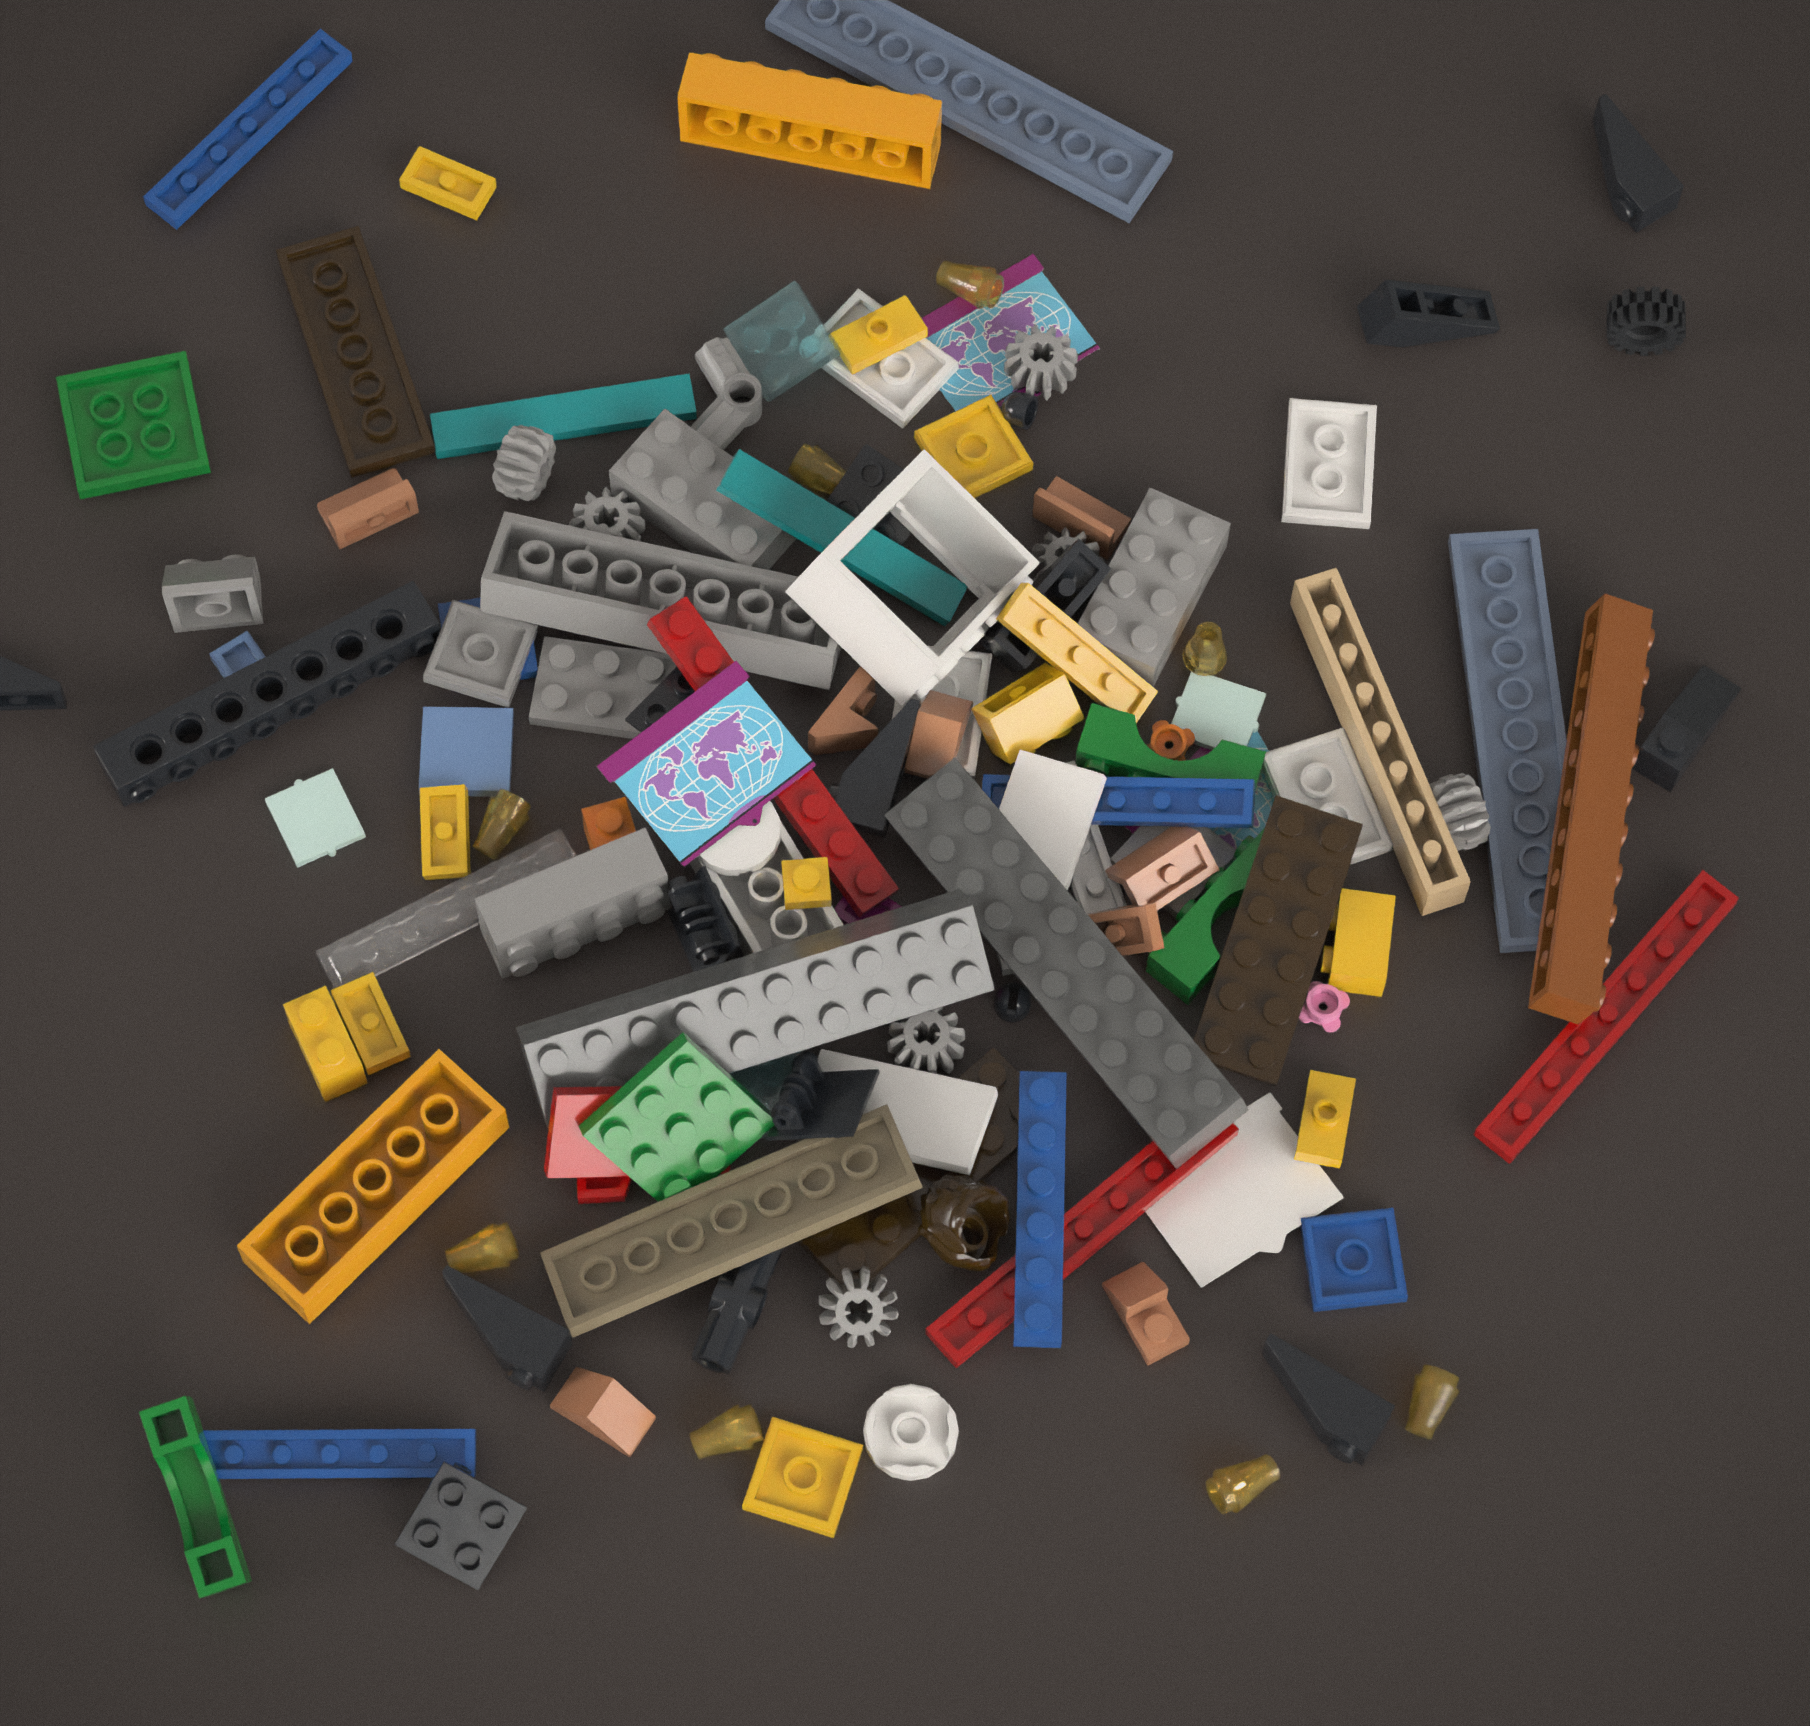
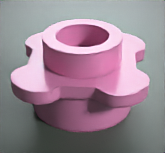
[1299,981,1350,1033]

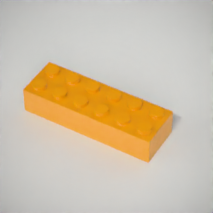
[677,52,942,189]
[237,1049,510,1324]

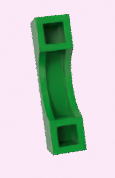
[1075,703,1266,793]
[1146,828,1265,1005]
[139,1396,252,1598]

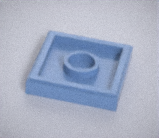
[418,707,514,797]

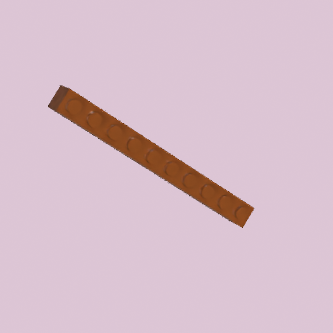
[1528,593,1655,1024]

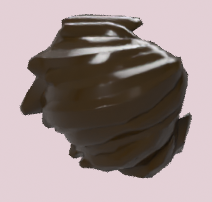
[918,1174,1010,1271]

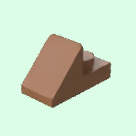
[808,666,879,755]
[1087,903,1164,956]
[1102,1262,1190,1366]

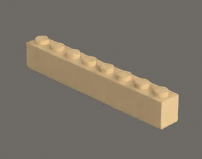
[1290,568,1471,916]

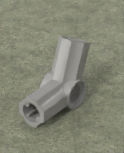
[691,337,762,450]

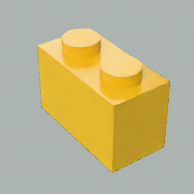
[971,663,1085,765]
[1320,888,1396,997]
[283,986,368,1102]

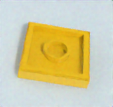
[914,395,1034,498]
[742,1417,863,1538]

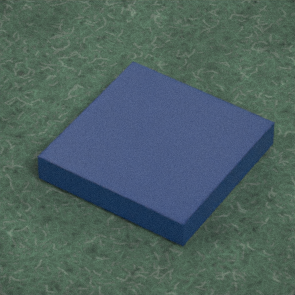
[1300,1208,1408,1312]

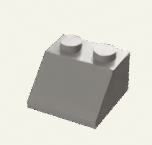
[162,555,264,633]

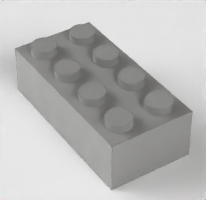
[609,409,797,570]
[1078,488,1231,687]
[474,828,671,979]

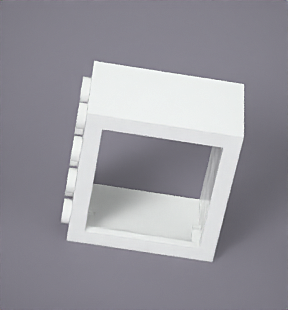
[785,449,1040,706]

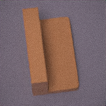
[317,468,419,550]
[1032,476,1131,560]
[1105,826,1219,911]

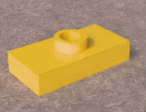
[399,146,497,221]
[830,295,928,375]
[420,784,471,880]
[330,972,411,1075]
[1294,1070,1356,1168]

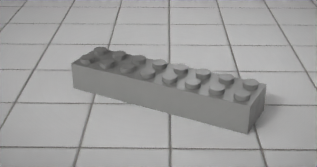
[480,511,842,690]

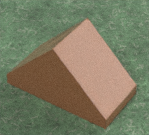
[905,690,973,779]
[550,1367,656,1457]

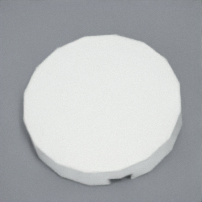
[697,801,780,876]
[863,1384,959,1481]

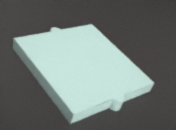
[1171,669,1266,750]
[265,768,366,868]

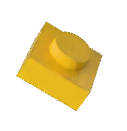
[781,857,831,910]

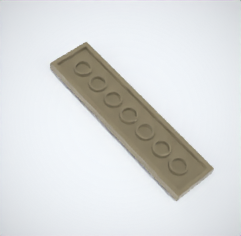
[540,1104,923,1338]

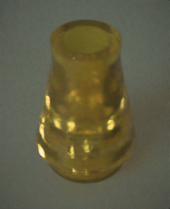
[936,260,1004,309]
[787,443,846,495]
[1183,622,1227,676]
[473,788,531,859]
[445,1222,519,1273]
[1405,1365,1460,1439]
[690,1404,764,1459]
[1206,1454,1280,1514]

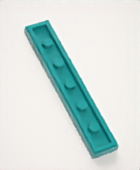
[430,374,697,459]
[716,449,968,626]

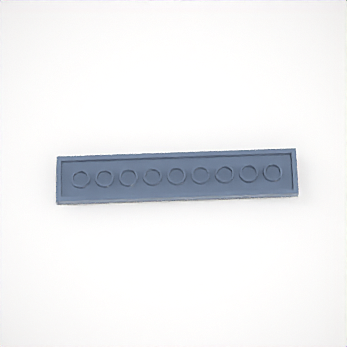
[765,0,1173,223]
[1448,529,1567,953]

